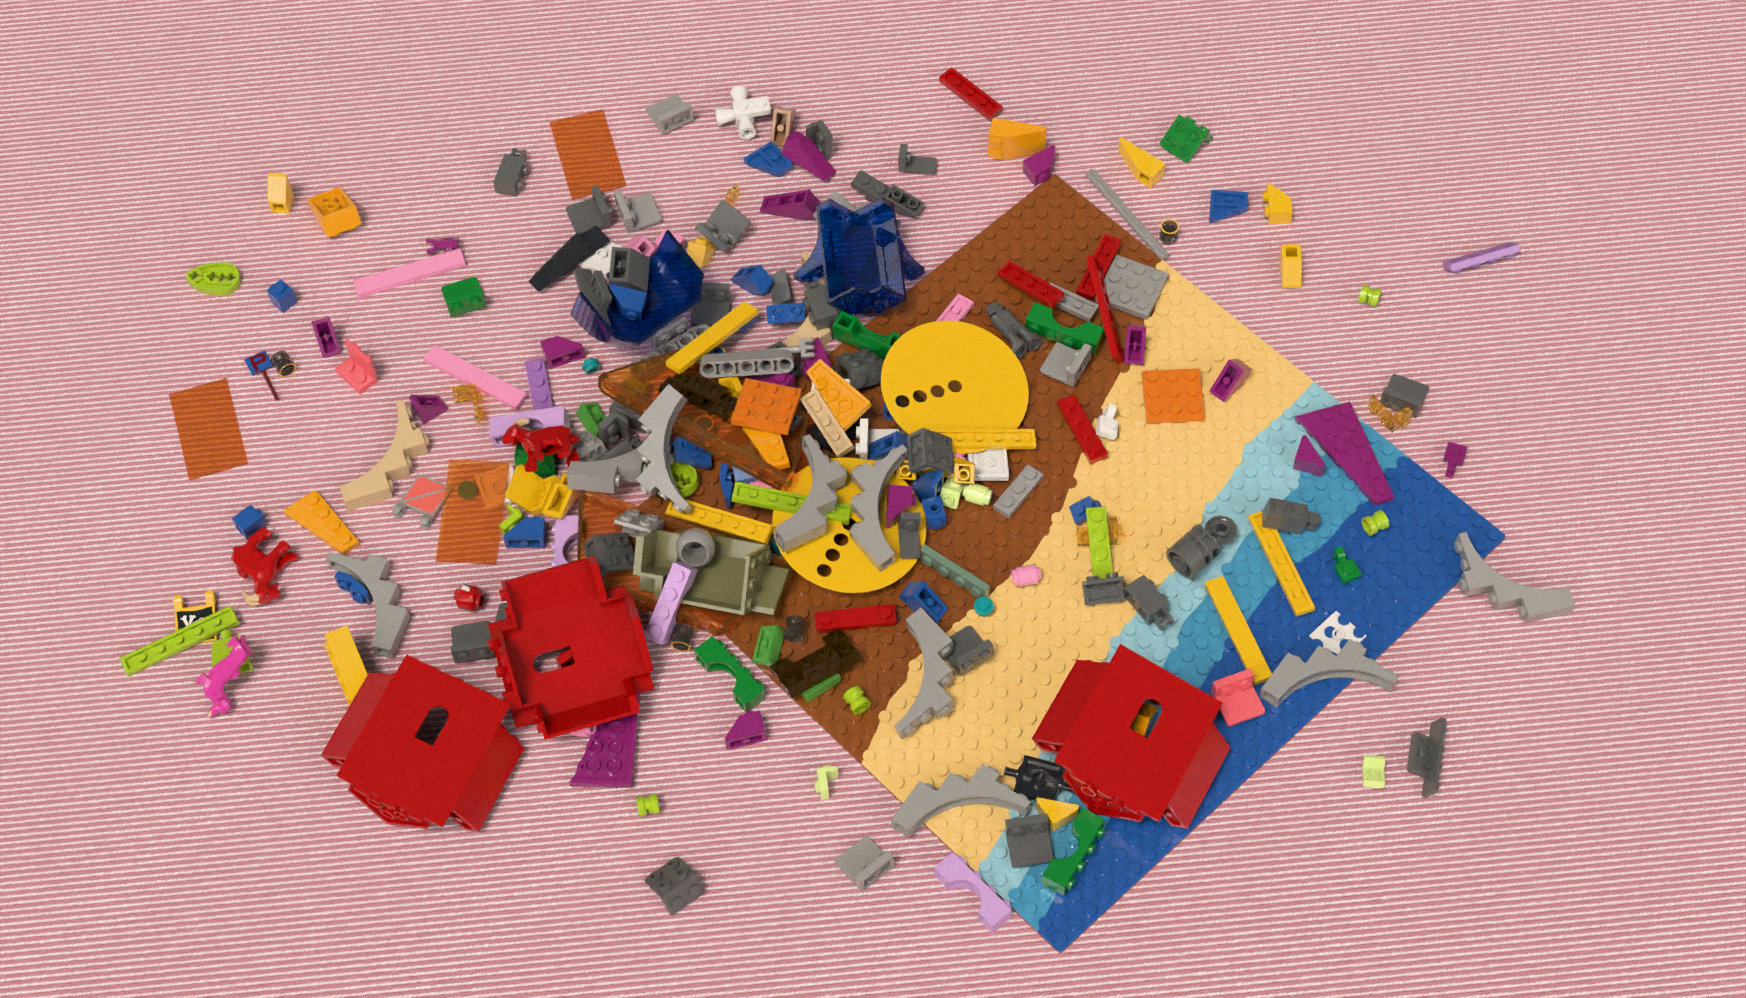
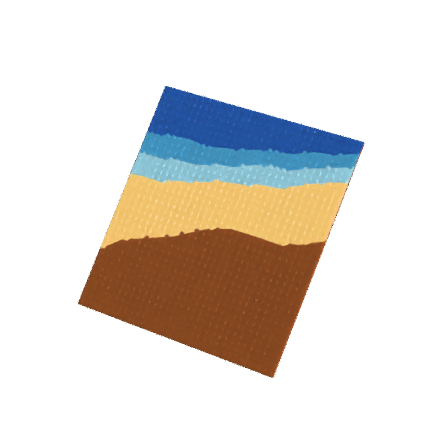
[614,175,1505,953]

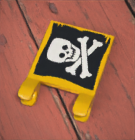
[173,590,217,644]

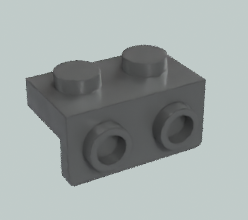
[1081,573,1125,605]

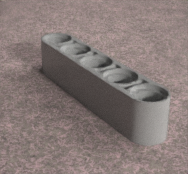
[628,324,709,384]
[700,349,794,378]

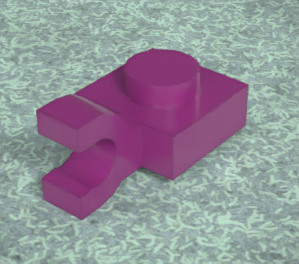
[426,237,459,254]
[1443,442,1467,478]

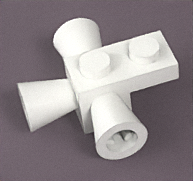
[715,86,771,139]

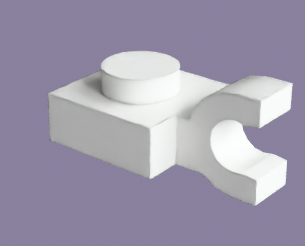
[1096,403,1118,440]

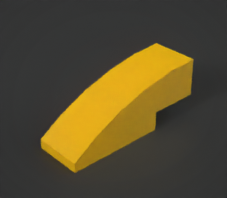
[542,473,581,519]

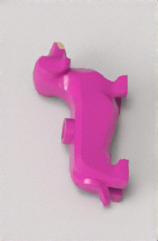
[195,635,251,719]

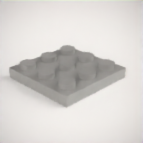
[1095,255,1169,320]

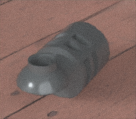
[1166,515,1237,579]

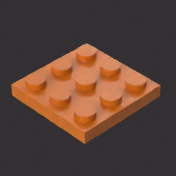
[1141,368,1205,424]
[731,378,802,435]

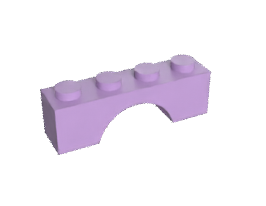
[489,406,570,447]
[551,515,583,567]
[644,561,698,645]
[934,852,1012,934]

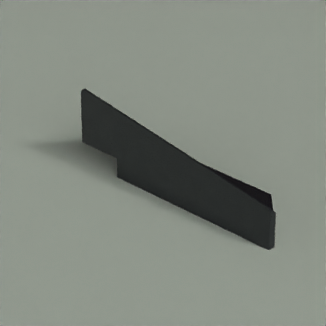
[528,225,610,291]

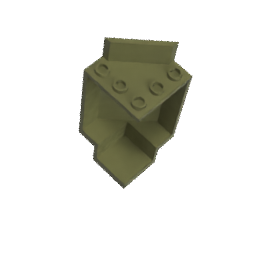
[633,529,791,615]

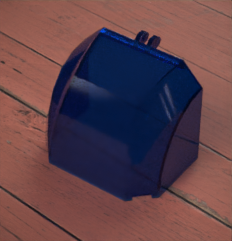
[570,229,704,349]

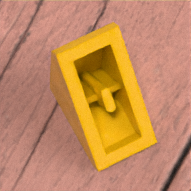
[1036,797,1079,832]

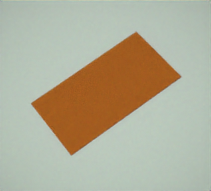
[549,109,627,200]
[169,378,248,481]
[436,459,509,565]

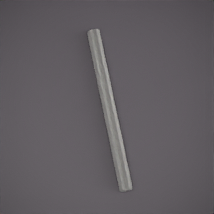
[1086,169,1169,261]

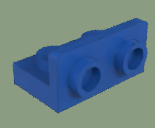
[766,302,805,325]
[669,437,712,470]

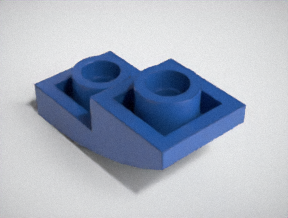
[720,463,734,508]
[334,571,372,605]

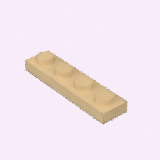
[800,388,855,458]

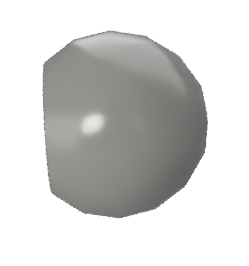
[676,528,715,568]

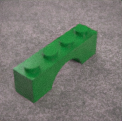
[1025,302,1105,355]
[832,311,902,358]
[694,636,765,712]
[1042,808,1106,896]

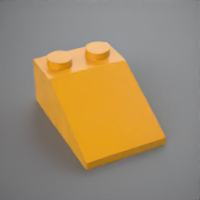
[988,118,1047,160]
[306,186,362,238]

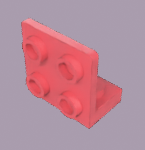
[335,339,378,395]
[1211,668,1265,727]

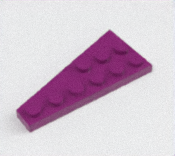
[1295,402,1394,506]
[569,693,640,788]

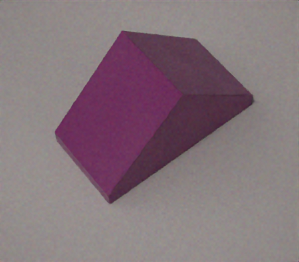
[311,316,341,358]
[1124,325,1146,365]
[409,394,448,425]
[1293,435,1325,476]

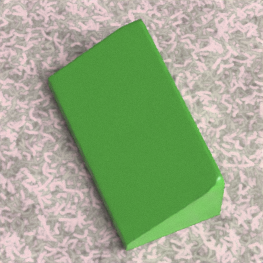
[576,402,606,438]
[752,625,785,666]
[801,673,841,703]

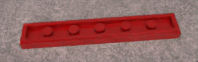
[1086,255,1124,363]

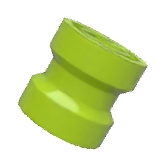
[1358,284,1382,308]
[1361,510,1389,536]
[843,686,871,715]
[636,793,660,817]

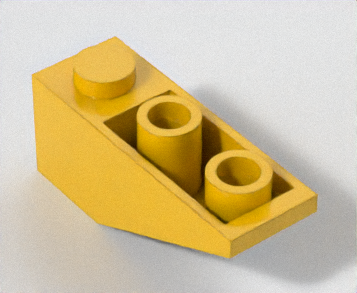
[1118,137,1165,189]

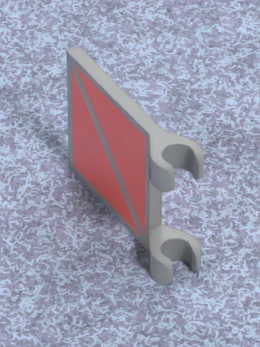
[392,474,453,530]

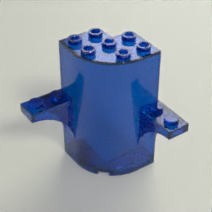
[793,197,925,315]

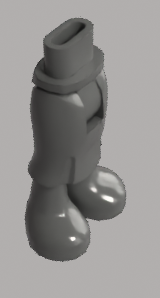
[985,302,1043,360]

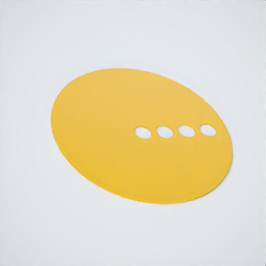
[881,321,1029,454]
[772,457,926,593]

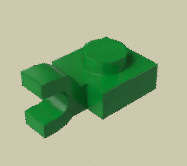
[1332,546,1362,585]

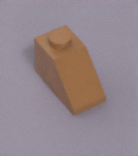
[770,106,796,147]

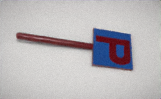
[244,350,279,401]

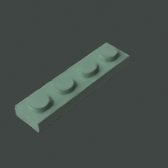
[920,544,990,598]

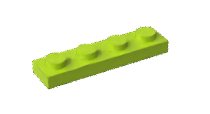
[1085,507,1113,579]

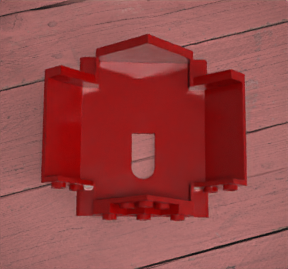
[487,555,654,740]
[1032,644,1230,829]
[320,654,525,832]

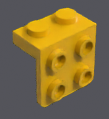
[505,464,560,516]

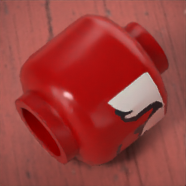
[454,584,485,612]

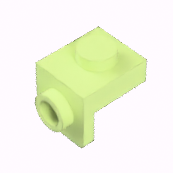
[940,478,967,509]
[1362,755,1385,788]
[814,765,839,800]

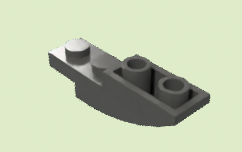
[851,170,924,218]

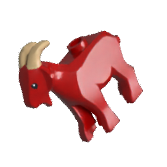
[502,418,580,472]
[231,527,300,606]

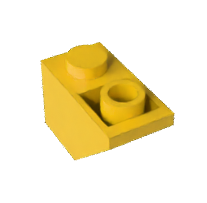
[268,173,294,214]
[1262,183,1292,224]
[684,235,717,268]
[1279,244,1302,288]

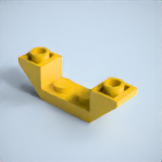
[896,457,975,484]

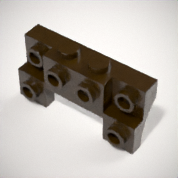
[659,373,738,422]
[769,629,862,699]

